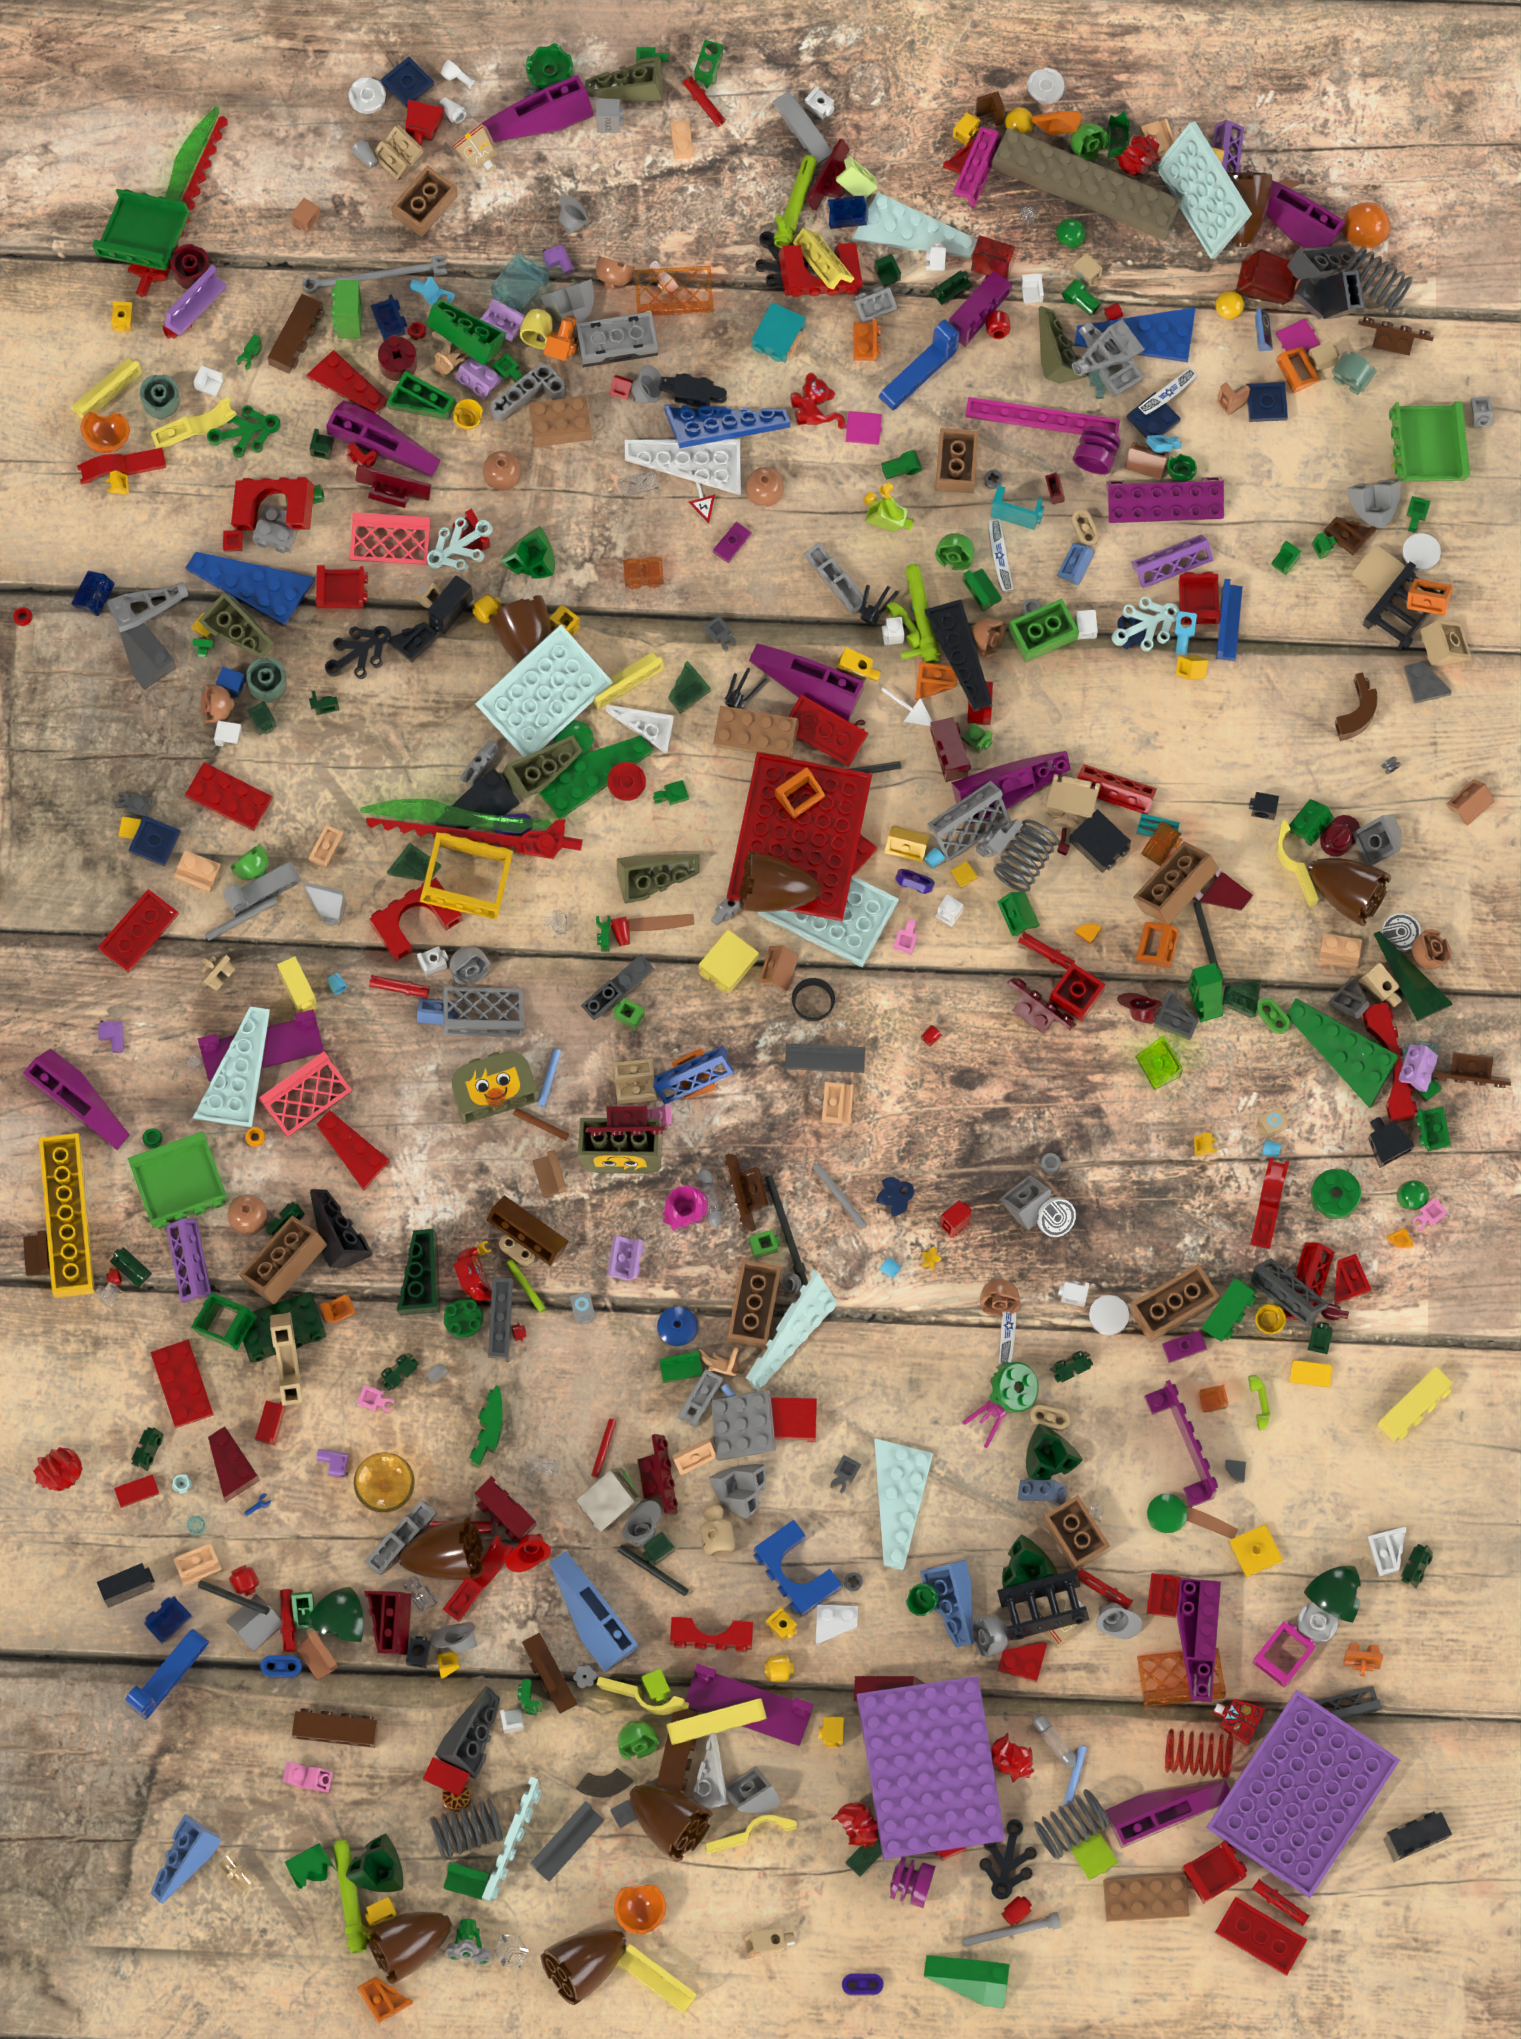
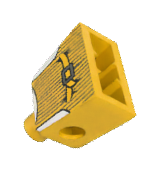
[835,647,881,682]

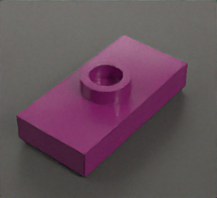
[713,522,752,563]
[1162,1330,1207,1363]

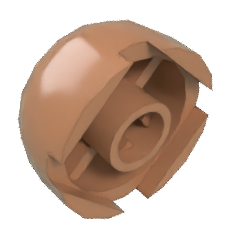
[596,256,635,289]
[483,451,521,491]
[746,467,784,507]
[970,618,1006,657]
[200,684,234,724]
[1412,929,1451,969]
[227,1194,268,1235]
[980,1279,1020,1316]

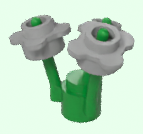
[444,1919,494,1965]

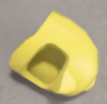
[520,309,553,350]

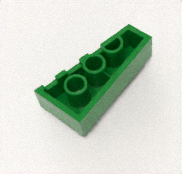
[426,299,506,366]

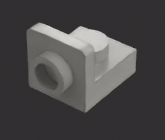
[1470,397,1493,427]

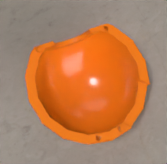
[1342,202,1390,248]
[80,411,130,453]
[614,1885,667,1935]

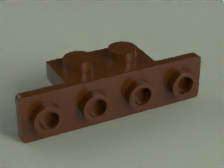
[1358,317,1434,356]
[1432,1052,1511,1088]
[725,1154,769,1232]
[522,1633,577,1714]

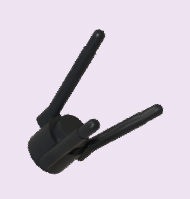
[859,585,899,625]
[725,668,767,709]

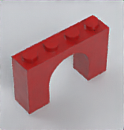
[778,243,863,297]
[231,477,315,531]
[369,877,462,962]

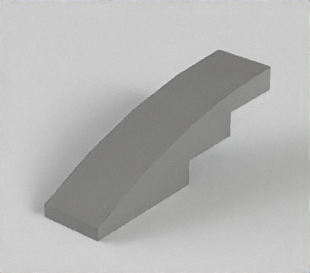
[772,91,832,163]
[803,542,868,614]
[365,1500,438,1575]

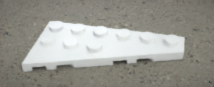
[625,439,741,496]

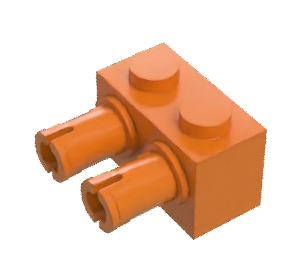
[543,316,579,361]

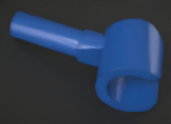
[244,1493,271,1516]

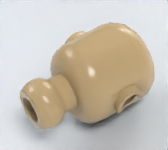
[700,1505,735,1557]

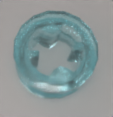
[187,1516,206,1536]

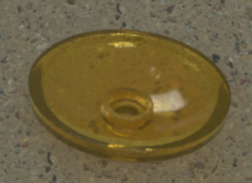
[354,1452,415,1513]

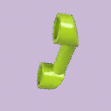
[886,602,920,649]
[1248,1375,1270,1431]

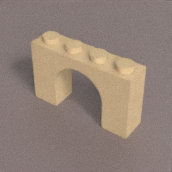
[270,1313,303,1406]

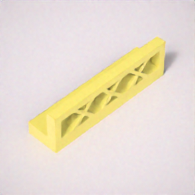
[792,228,854,289]
[71,358,142,419]
[593,652,664,710]
[617,1944,696,2014]

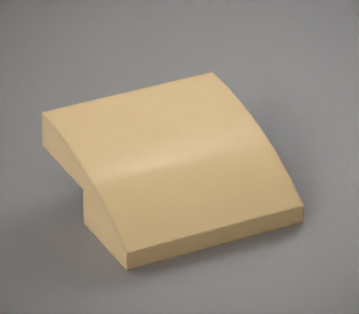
[373,125,424,180]
[1351,544,1406,597]
[613,1058,657,1104]

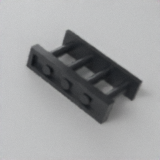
[1363,561,1446,652]
[997,1569,1089,1641]

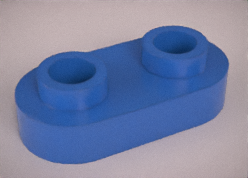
[260,1655,302,1678]

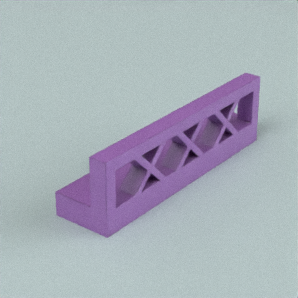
[1212,119,1244,173]
[165,265,226,336]
[1131,534,1214,588]
[166,1218,211,1303]

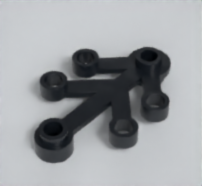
[755,231,809,287]
[325,626,391,679]
[979,1819,1037,1900]

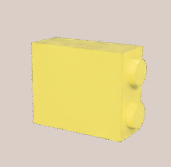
[699,929,759,994]
[277,956,318,1013]

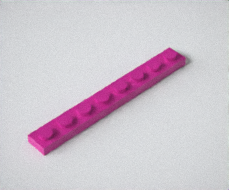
[965,397,1120,436]

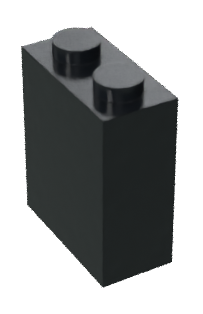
[1318,270,1364,319]
[428,575,473,634]
[1069,809,1131,873]
[97,1563,155,1608]

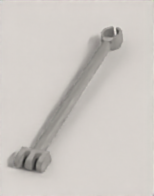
[302,255,447,294]

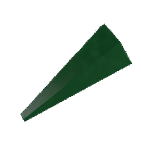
[1374,931,1453,1022]

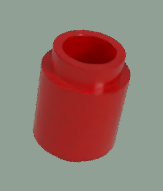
[1001,1896,1032,1926]

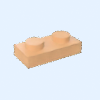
[670,120,693,159]
[308,825,344,869]
[672,1438,716,1475]

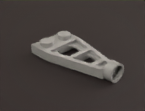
[1072,319,1145,376]
[1078,322,1144,398]
[106,582,188,632]

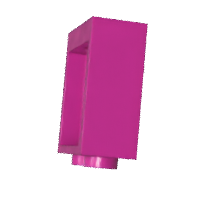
[1252,1621,1316,1688]

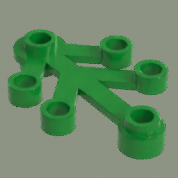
[207,405,281,458]

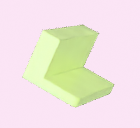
[836,156,878,201]

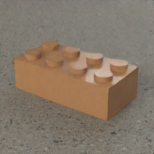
[713,705,799,759]
[1133,841,1219,925]
[239,1216,327,1304]
[727,1260,782,1350]
[1129,1264,1220,1343]

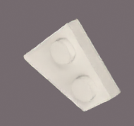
[1367,1527,1406,1577]
[816,1605,858,1645]

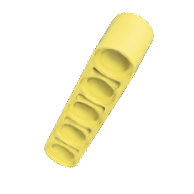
[666,1698,767,1745]

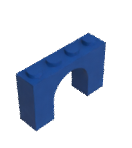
[753,1520,842,1617]

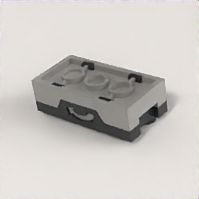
[576,311,658,368]

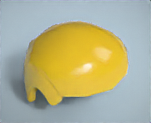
[1005,107,1035,134]
[1214,291,1244,320]
[453,398,483,430]
[1255,1304,1286,1334]

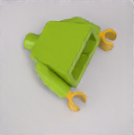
[863,482,914,532]

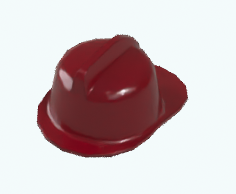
[1320,815,1361,857]
[1117,993,1162,1024]

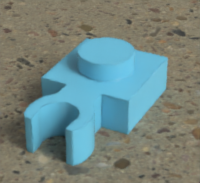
[1146,435,1182,453]

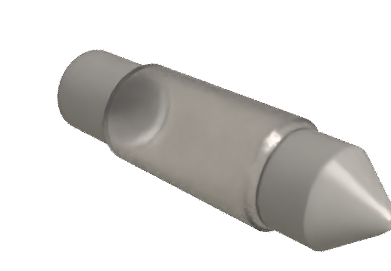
[697,1167,722,1228]
[1033,1714,1076,1768]

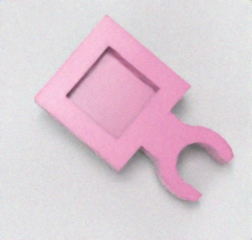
[1411,1198,1448,1231]
[357,1385,395,1413]

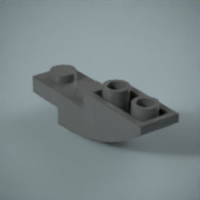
[581,954,655,1020]

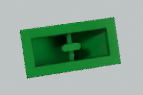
[291,1592,314,1629]

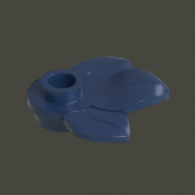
[1117,615,1148,649]
[876,1177,915,1217]

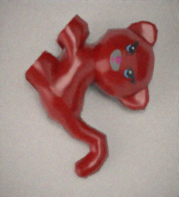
[790,372,846,429]

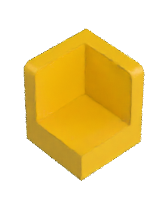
[1175,655,1208,680]

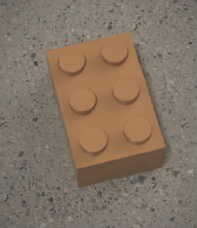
[391,165,458,237]
[529,396,592,447]
[935,428,979,494]
[1042,1495,1110,1570]

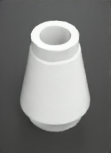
[439,97,466,124]

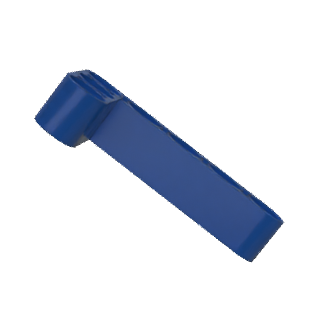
[878,319,959,410]
[125,1629,209,1720]

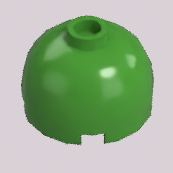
[1070,123,1108,161]
[935,533,975,570]
[229,843,269,881]
[617,1721,660,1759]

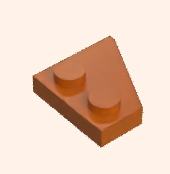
[915,662,957,700]
[357,1976,413,2024]

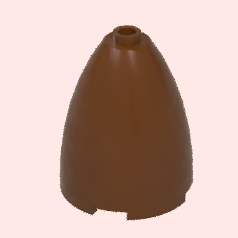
[1227,172,1272,247]
[488,595,552,664]
[739,851,821,912]
[1308,858,1391,926]
[398,1517,484,1580]
[629,1785,713,1862]
[365,1912,452,1984]
[540,1929,626,2005]

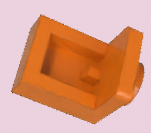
[320,1295,355,1323]

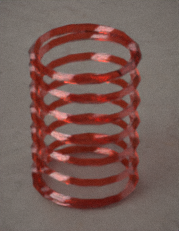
[1165,1728,1233,1779]

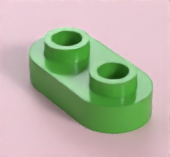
[1257,998,1290,1034]

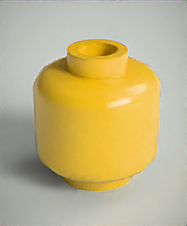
[472,595,502,624]
[764,1655,794,1682]

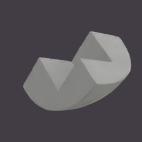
[540,279,594,326]
[1347,480,1401,529]
[709,1464,766,1518]

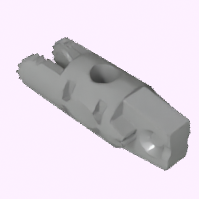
[460,740,499,786]
[711,899,741,926]

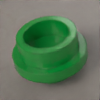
[142,1128,163,1148]

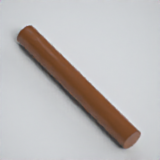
[513,1108,569,1141]

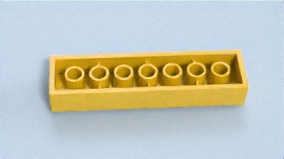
[39,1133,95,1298]

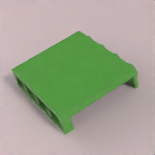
[1389,402,1470,482]
[128,1131,229,1229]

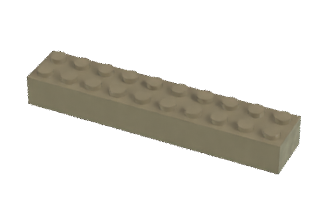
[992,128,1182,241]

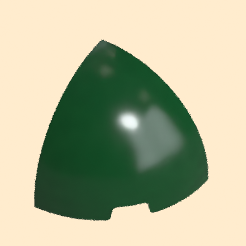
[1026,1424,1083,1480]
[1002,1534,1058,1588]
[1304,1566,1361,1623]
[307,1587,364,1642]
[346,1833,403,1892]

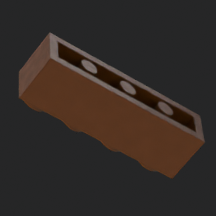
[267,294,325,374]
[486,1195,569,1266]
[292,1708,378,1748]
[656,1710,698,1793]

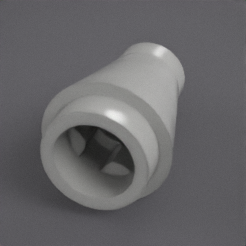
[351,140,378,168]

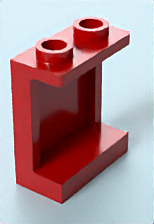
[316,565,368,609]
[1178,572,1220,625]
[771,1397,817,1443]
[1181,1840,1247,1904]

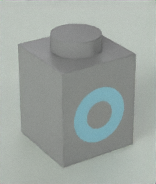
[570,1291,595,1325]

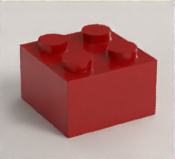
[1049,963,1106,1022]

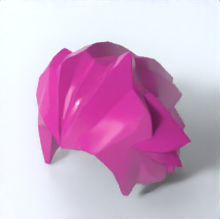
[662,1185,708,1230]

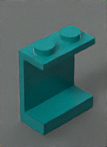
[751,302,806,363]
[991,485,1045,530]

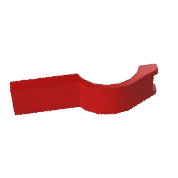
[77,448,166,485]
[1250,1157,1289,1250]
[442,1535,514,1622]

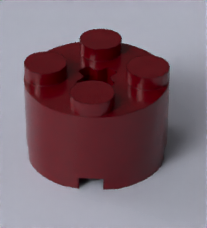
[170,244,210,289]
[378,336,417,381]

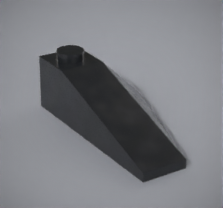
[434,768,520,830]
[310,1189,372,1268]

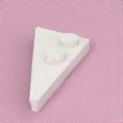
[606,705,674,753]
[693,1734,728,1809]

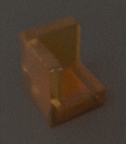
[1199,1385,1229,1413]

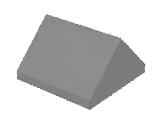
[226,1594,282,1652]

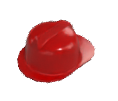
[505,1534,551,1573]

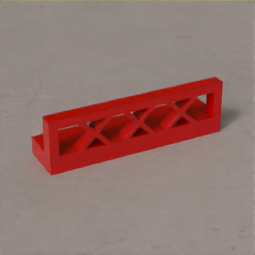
[1077,764,1157,815]
[1284,1242,1335,1326]

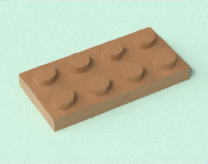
[1103,1875,1189,1922]

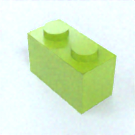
[641,1668,671,1706]

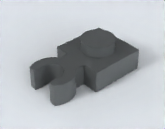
[704,616,736,652]
[115,792,152,818]
[830,1455,861,1494]

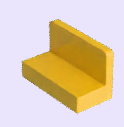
[885,826,930,863]

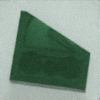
[668,661,711,714]
[387,843,441,881]
[1222,980,1261,1018]

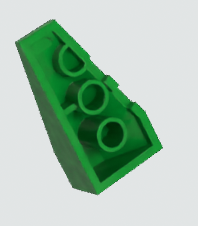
[924,1955,1010,2009]

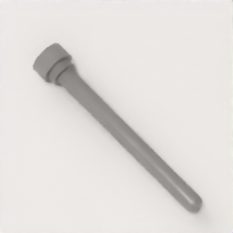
[962,1912,1061,1946]

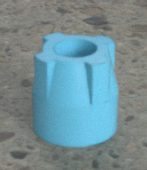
[924,847,945,869]
[327,973,348,995]
[1262,1139,1281,1158]
[879,1257,901,1279]

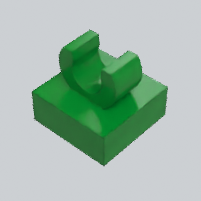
[1312,532,1337,559]
[192,638,215,657]

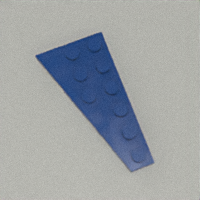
[1074,307,1196,363]
[664,405,791,449]
[185,552,315,626]

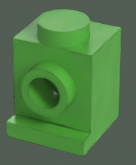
[613,998,645,1031]
[749,1230,780,1260]

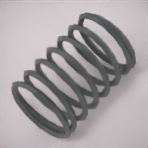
[1345,246,1413,312]
[993,820,1059,892]
[1034,1789,1110,1860]
[430,1798,504,1860]

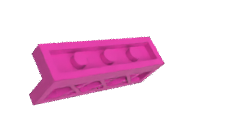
[953,127,1001,207]

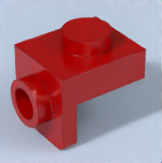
[347,442,377,468]

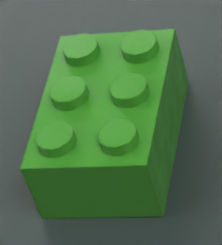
[331,280,362,339]
[1008,599,1079,663]

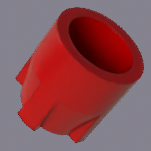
[1104,302,1123,321]
[921,1025,942,1046]

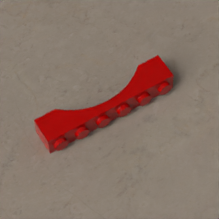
[1362,1002,1417,1123]

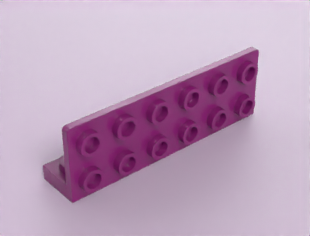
[1106,477,1224,523]
[197,1009,324,1082]
[1144,1380,1218,1508]
[685,1663,814,1746]

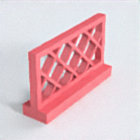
[350,512,431,565]
[259,1052,352,1137]

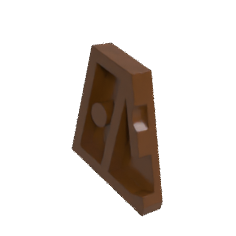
[1323,517,1377,556]

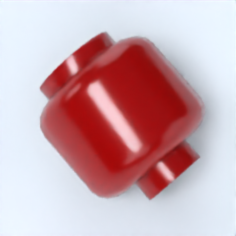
[985,310,1011,340]
[229,1565,259,1597]

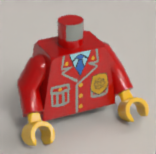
[454,1241,492,1301]

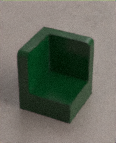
[874,254,901,287]
[309,428,334,460]

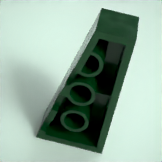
[397,1229,440,1316]

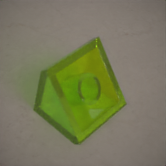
[1135,1036,1183,1090]

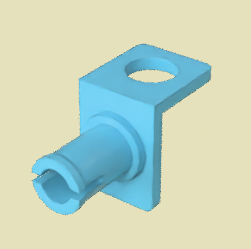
[410,276,455,305]
[1174,611,1197,655]

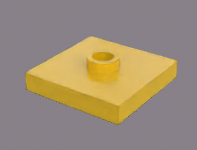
[1228,1524,1283,1578]

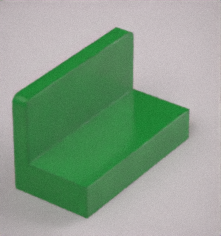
[962,568,1002,611]
[997,892,1040,936]
[659,1351,703,1384]
[444,1862,490,1900]

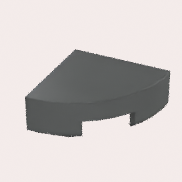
[1225,1460,1246,1483]

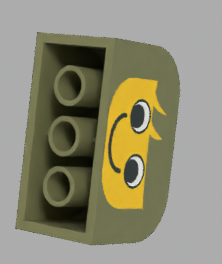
[452,1052,539,1125]
[578,1118,663,1174]

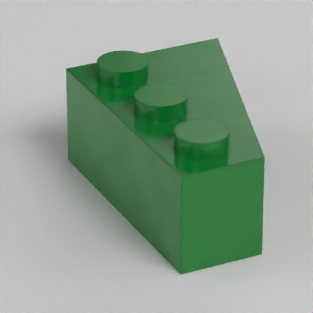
[386,371,457,420]
[1188,963,1223,1023]
[1201,1278,1258,1342]

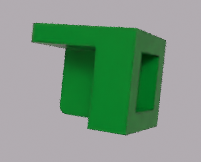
[1271,541,1302,575]

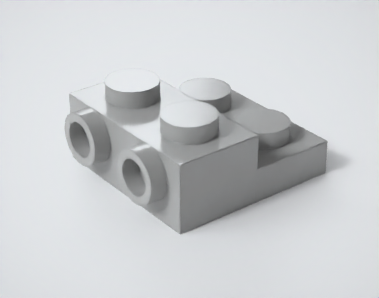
[253,505,299,553]
[975,819,1023,858]

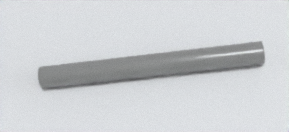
[205,896,278,941]
[813,1163,867,1230]

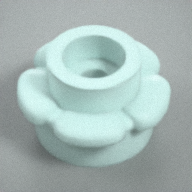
[172,1474,192,1494]

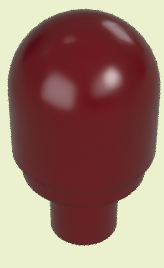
[1321,1303,1349,1321]

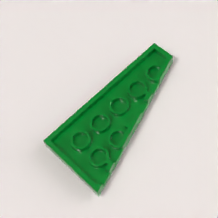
[538,735,653,820]
[1287,998,1399,1108]

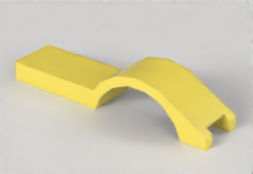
[151,397,237,449]
[1276,820,1319,907]
[597,1677,689,1715]
[705,1815,797,1855]

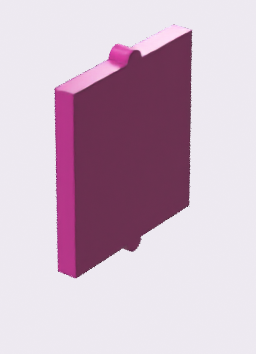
[1276,318,1320,360]
[845,411,882,445]

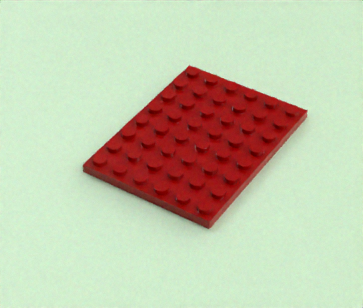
[726,752,872,922]

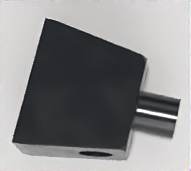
[1368,1117,1415,1168]

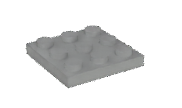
[711,1390,776,1461]

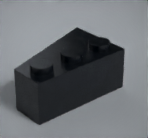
[1384,1811,1452,1862]

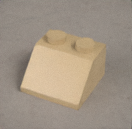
[1420,620,1472,667]

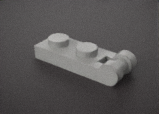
[677,1369,723,1427]

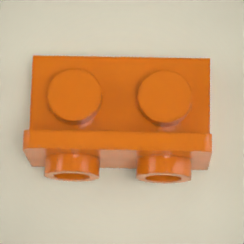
[853,318,881,361]

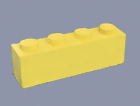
[1377,1367,1453,1442]

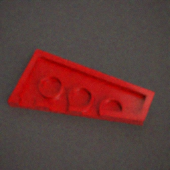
[316,1110,390,1191]

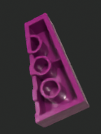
[949,271,1012,347]

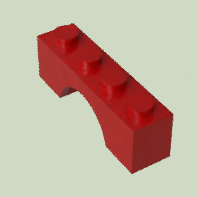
[670,1617,753,1652]

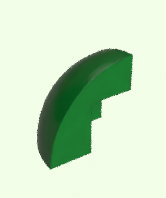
[501,526,555,579]

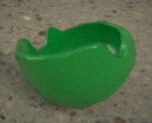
[1056,218,1086,249]
[1167,454,1197,482]
[1396,1180,1429,1211]
[906,1583,938,1616]

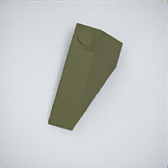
[585,57,664,102]
[1039,306,1088,384]
[198,592,275,658]
[502,736,583,798]
[617,854,699,904]

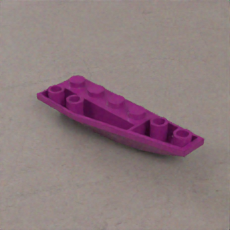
[477,75,594,142]
[1246,170,1345,248]
[326,400,441,478]
[749,643,864,722]
[951,751,1071,824]
[23,1048,130,1150]
[1177,1578,1221,1702]
[1105,1781,1230,1849]

